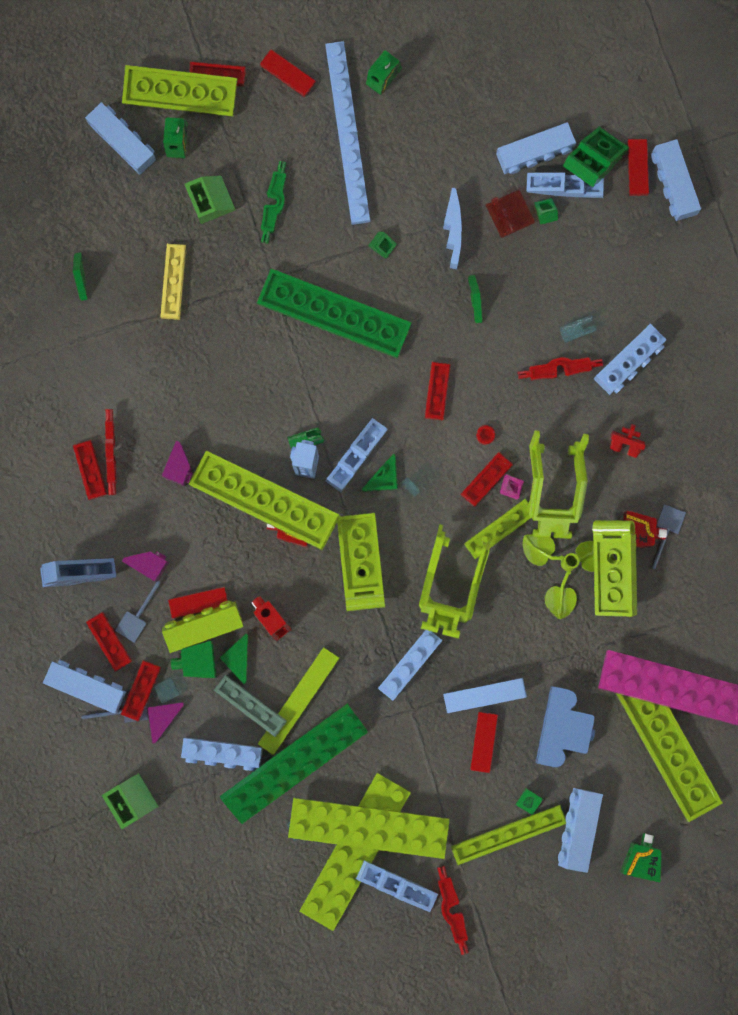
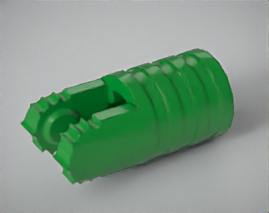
[287,427,324,450]

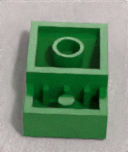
[563,126,629,187]

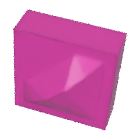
[500,474,524,500]

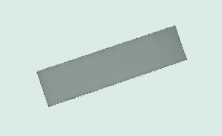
[214,675,287,737]

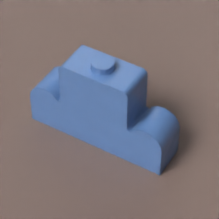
[40,558,116,587]
[535,686,595,767]

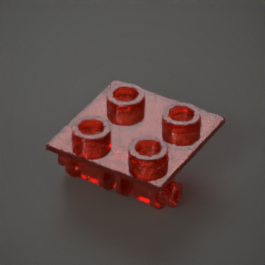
[485,190,535,238]

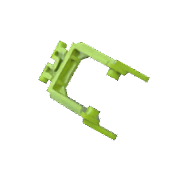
[528,430,589,539]
[419,524,492,639]

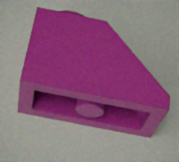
[162,441,193,487]
[122,551,169,582]

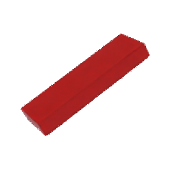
[260,50,316,97]
[189,62,246,87]
[627,139,649,196]
[425,362,451,421]
[73,440,107,500]
[460,452,513,507]
[168,587,228,619]
[86,612,132,672]
[121,660,161,722]
[470,712,498,773]

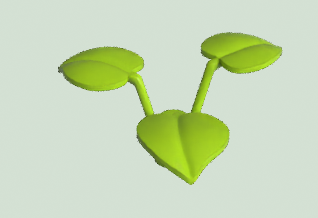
[523,534,594,620]

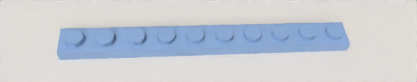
[325,41,370,225]

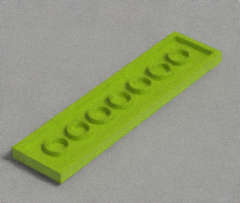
[189,451,340,550]
[616,693,723,822]
[299,773,411,931]
[288,798,449,859]

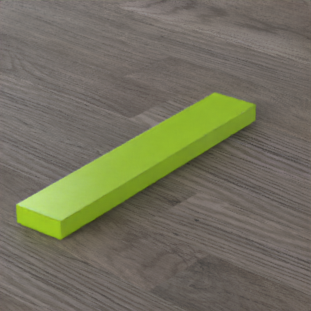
[258,647,339,755]
[451,804,566,865]

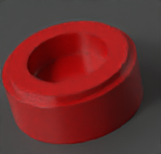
[476,425,495,445]

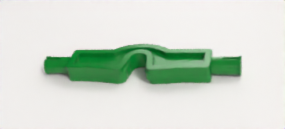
[261,161,287,244]

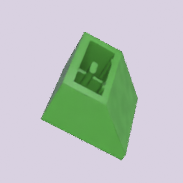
[185,176,235,224]
[102,773,159,829]

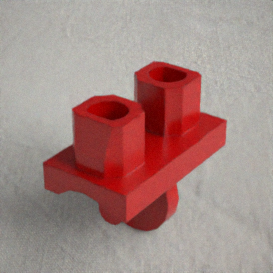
[610,424,646,458]

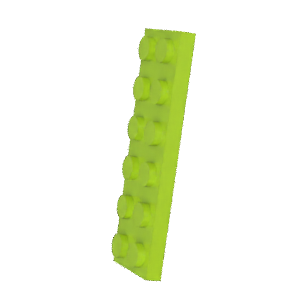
[122,65,237,117]

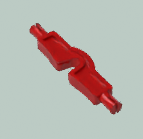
[517,357,603,381]
[105,409,117,495]
[437,865,469,955]

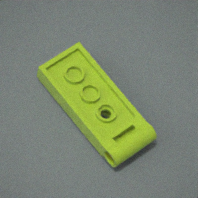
[337,513,385,611]
[593,520,637,617]

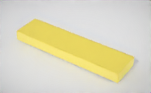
[161,244,186,320]

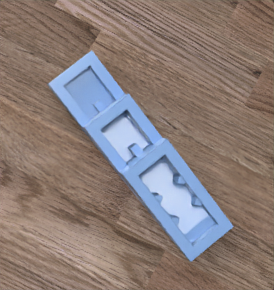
[526,173,604,198]
[443,188,462,269]
[325,418,388,492]
[443,678,527,713]
[356,860,438,912]

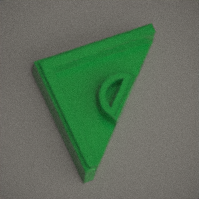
[73,252,88,301]
[468,275,483,323]
[362,454,398,492]
[220,634,248,684]

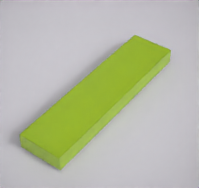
[464,499,531,559]

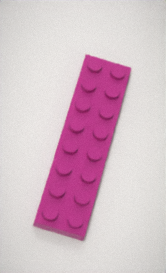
[598,650,738,726]

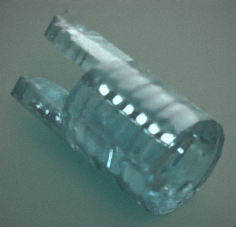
[560,315,597,343]

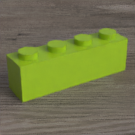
[162,601,243,653]

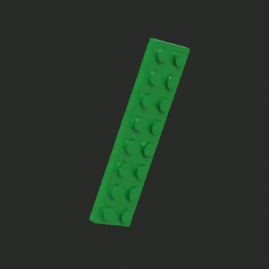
[257,269,412,359]
[220,703,368,824]

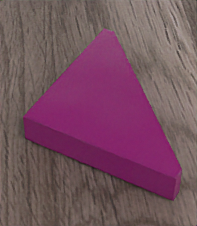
[148,702,184,744]

